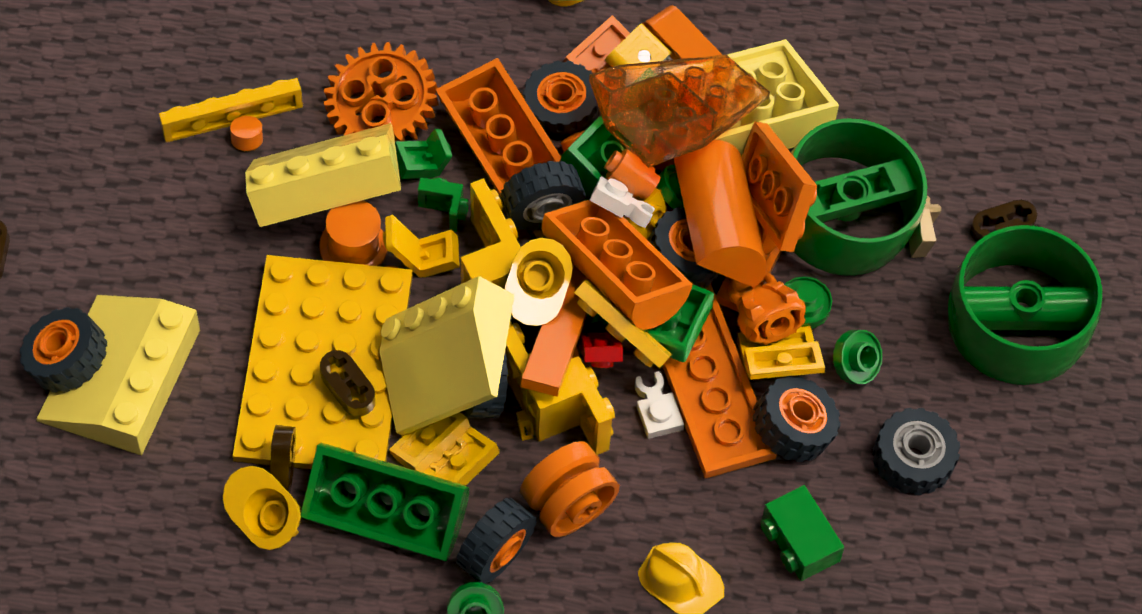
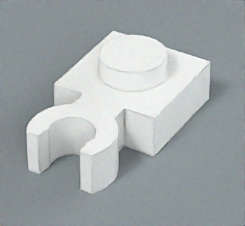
[590,176,655,228]
[635,371,684,439]

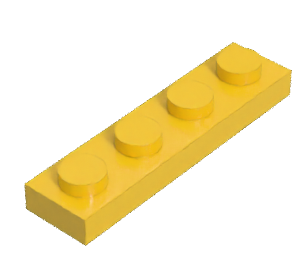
[159,78,303,142]

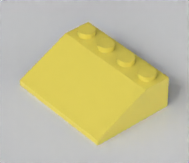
[663,39,839,157]
[245,123,401,227]
[380,276,514,436]
[37,295,200,456]

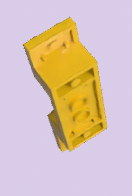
[461,178,615,455]

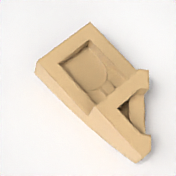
[909,196,941,258]

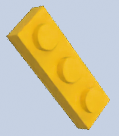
[574,280,672,368]

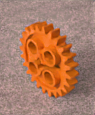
[324,42,439,141]

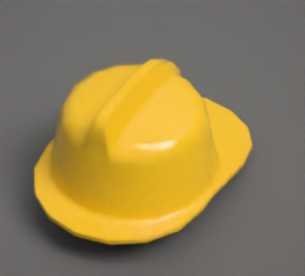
[505,238,573,326]
[223,466,301,550]
[638,543,724,614]

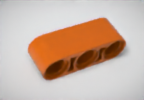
[642,5,723,67]

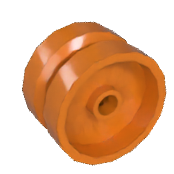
[520,441,620,537]

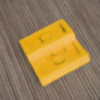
[737,326,825,380]
[389,412,500,486]

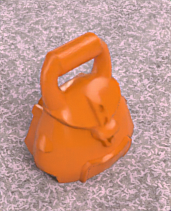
[727,271,806,345]

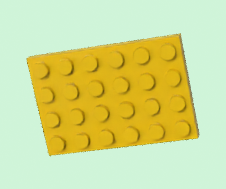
[233,255,413,469]

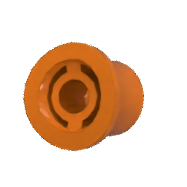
[319,200,388,266]

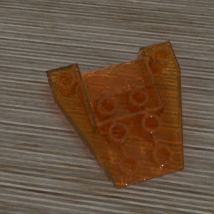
[589,55,770,168]

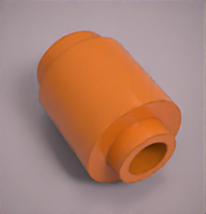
[604,148,661,200]

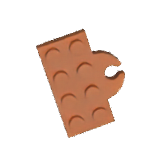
[742,121,817,255]

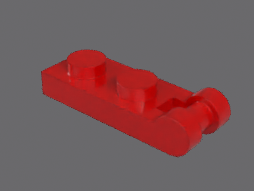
[578,327,623,368]

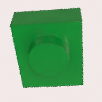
[395,129,452,179]
[418,177,469,232]

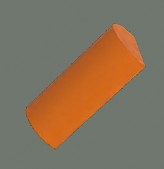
[435,58,561,199]
[674,139,767,288]
[542,200,693,330]

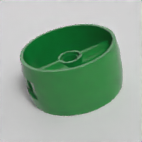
[791,118,927,276]
[948,225,1102,385]

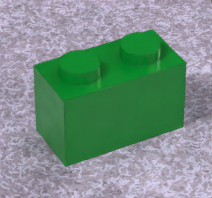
[761,485,844,581]

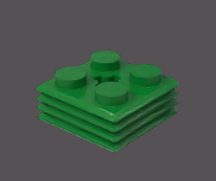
[625,284,714,362]

